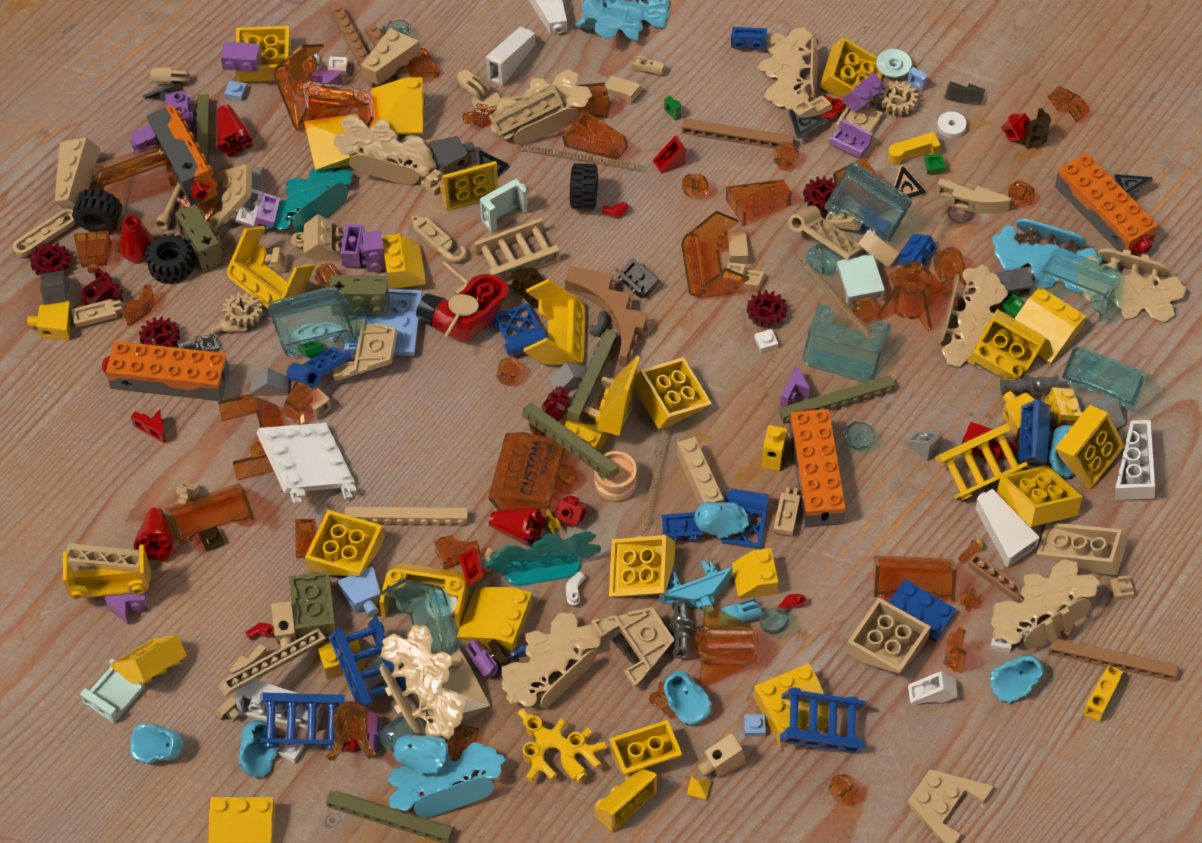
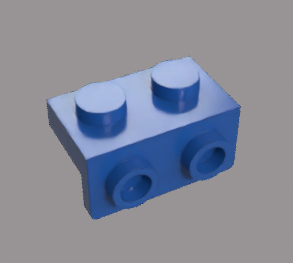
[731,27,767,49]
[896,234,937,273]
[661,512,703,541]

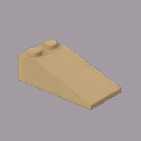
[1036,523,1127,575]

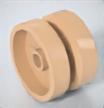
[594,451,637,502]

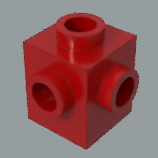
[1001,113,1030,142]
[555,496,588,526]

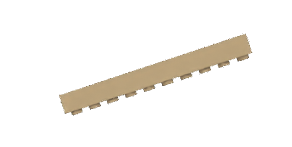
[345,507,468,525]
[218,628,326,697]

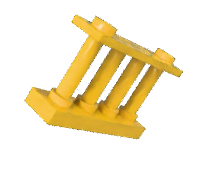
[934,423,1028,500]

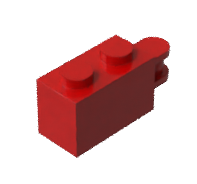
[962,422,1019,463]

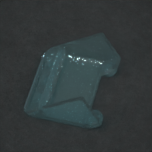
[824,162,912,242]
[1033,248,1122,322]
[268,287,358,357]

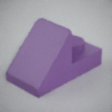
[305,70,342,98]
[780,367,810,407]
[105,593,148,624]

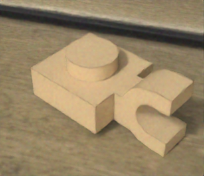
[176,482,200,504]

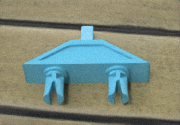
[659,558,733,618]

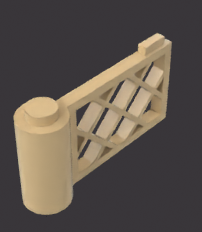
[788,206,864,260]

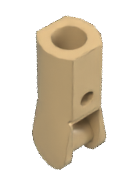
[631,56,665,76]

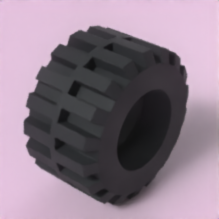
[569,163,598,210]
[72,189,123,234]
[145,234,194,284]

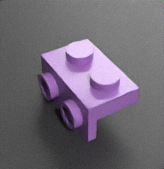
[829,119,873,158]

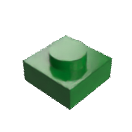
[664,95,681,120]
[924,153,946,174]
[1002,293,1026,319]
[298,339,323,357]

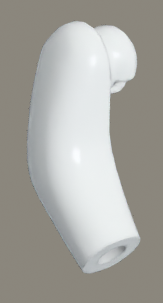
[566,572,586,606]

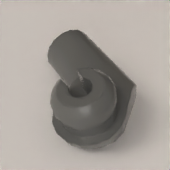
[590,311,608,336]

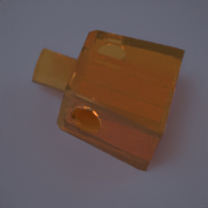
[577,82,611,118]
[74,231,112,274]

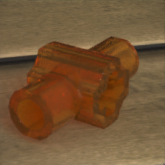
[462,103,497,127]

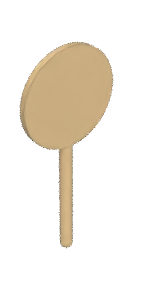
[472,89,525,112]
[444,294,479,337]

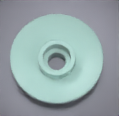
[876,49,912,78]

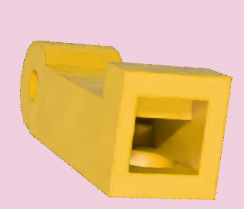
[888,132,941,165]
[967,340,1024,380]
[1083,665,1124,722]

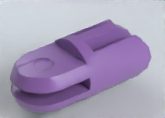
[466,639,501,678]
[360,711,382,757]

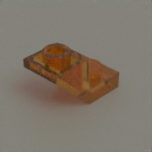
[1048,86,1091,122]
[122,285,154,326]
[284,380,313,425]

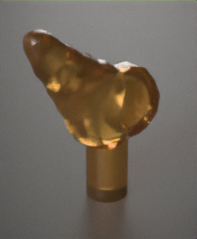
[649,682,674,718]

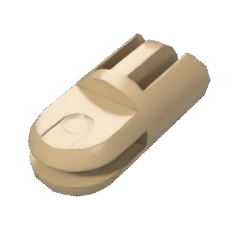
[150,67,190,85]
[457,70,490,99]

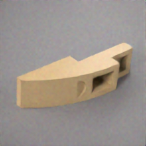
[936,178,1011,213]

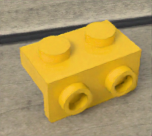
[1045,387,1082,427]

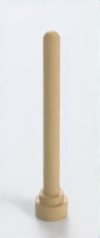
[155,183,182,230]

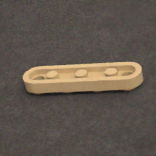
[13,209,76,257]

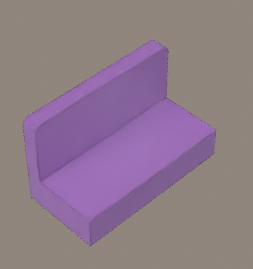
[253,193,280,227]

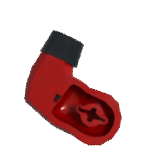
[416,274,508,341]

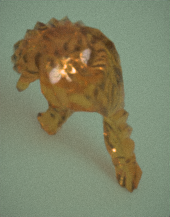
[933,246,976,297]
[326,701,377,761]

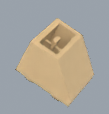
[303,215,345,261]

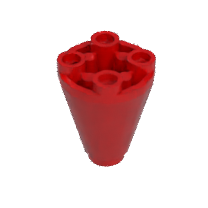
[216,105,253,157]
[119,215,155,264]
[134,507,174,561]
[489,507,547,547]

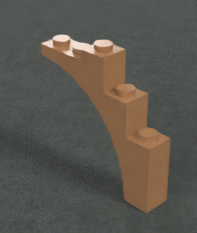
[565,266,650,367]

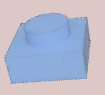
[907,67,928,91]
[224,80,247,101]
[744,714,766,737]

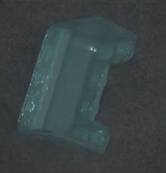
[803,303,891,383]
[1062,347,1150,407]

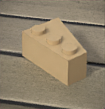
[361,28,422,85]

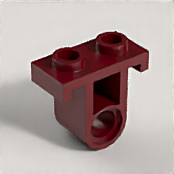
[81,268,123,306]

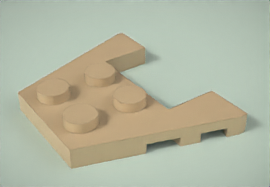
[210,164,252,234]
[333,316,398,381]
[591,607,674,688]
[907,769,993,843]

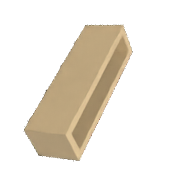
[677,437,724,505]

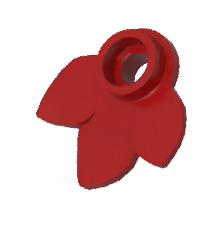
[817,96,845,118]

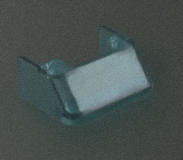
[381,578,460,666]

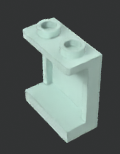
[480,179,528,233]
[836,255,885,308]
[80,659,145,723]

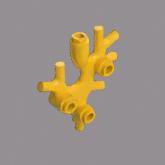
[518,709,606,783]

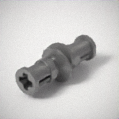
[1000,373,1060,397]
[668,599,694,659]

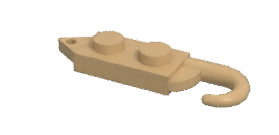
[412,216,467,262]

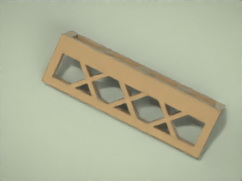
[489,84,563,136]
[62,543,140,572]

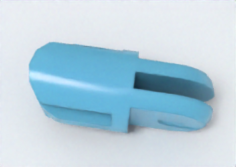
[719,598,763,626]

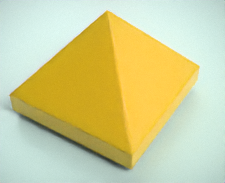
[686,776,711,800]

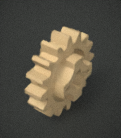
[879,80,918,116]
[222,293,262,328]

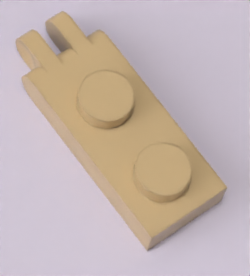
[71,299,124,328]
[773,486,801,536]

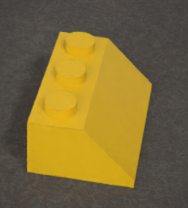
[381,233,426,289]
[975,309,1047,375]
[110,634,187,685]
[610,720,682,775]
[595,769,657,833]

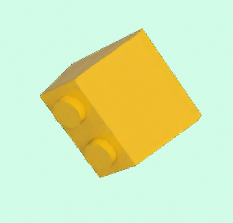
[559,419,609,453]
[732,548,778,599]
[317,640,366,680]

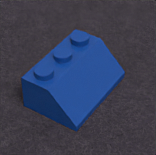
[1018,400,1052,465]

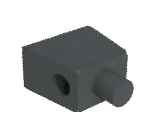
[430,136,475,175]

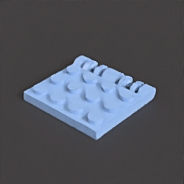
[344,289,422,356]

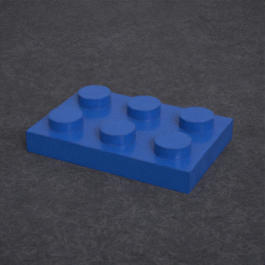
[889,579,956,643]

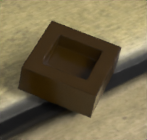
[198,526,225,552]
[488,639,510,666]

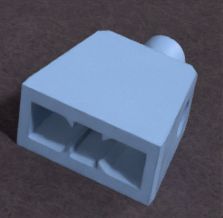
[338,567,381,617]

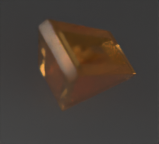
[295,518,318,558]

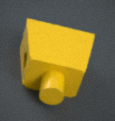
[27,301,72,340]
[1002,391,1035,438]
[761,425,787,471]

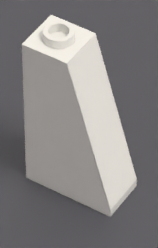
[529,0,567,34]
[486,26,536,87]
[976,489,1040,568]

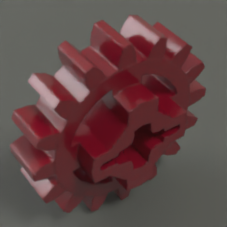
[803,176,843,213]
[30,242,71,276]
[746,290,787,328]
[139,316,181,347]
[541,386,569,421]

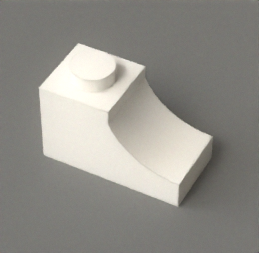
[235,189,263,227]
[908,671,958,705]

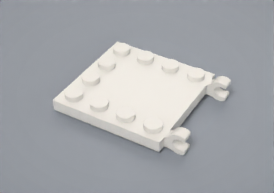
[256,423,356,504]

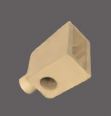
[271,601,297,648]
[697,733,747,778]

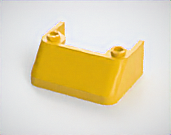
[227,226,316,312]
[524,279,586,365]
[63,545,151,600]
[379,563,469,629]

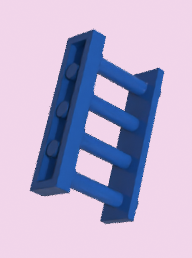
[329,617,407,711]
[780,687,866,754]
[259,692,345,749]

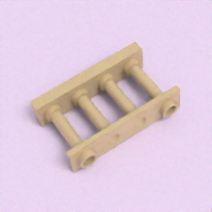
[474,218,560,281]

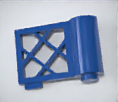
[492,303,547,357]
[287,347,352,388]
[720,488,769,549]

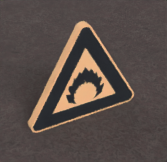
[889,165,927,204]

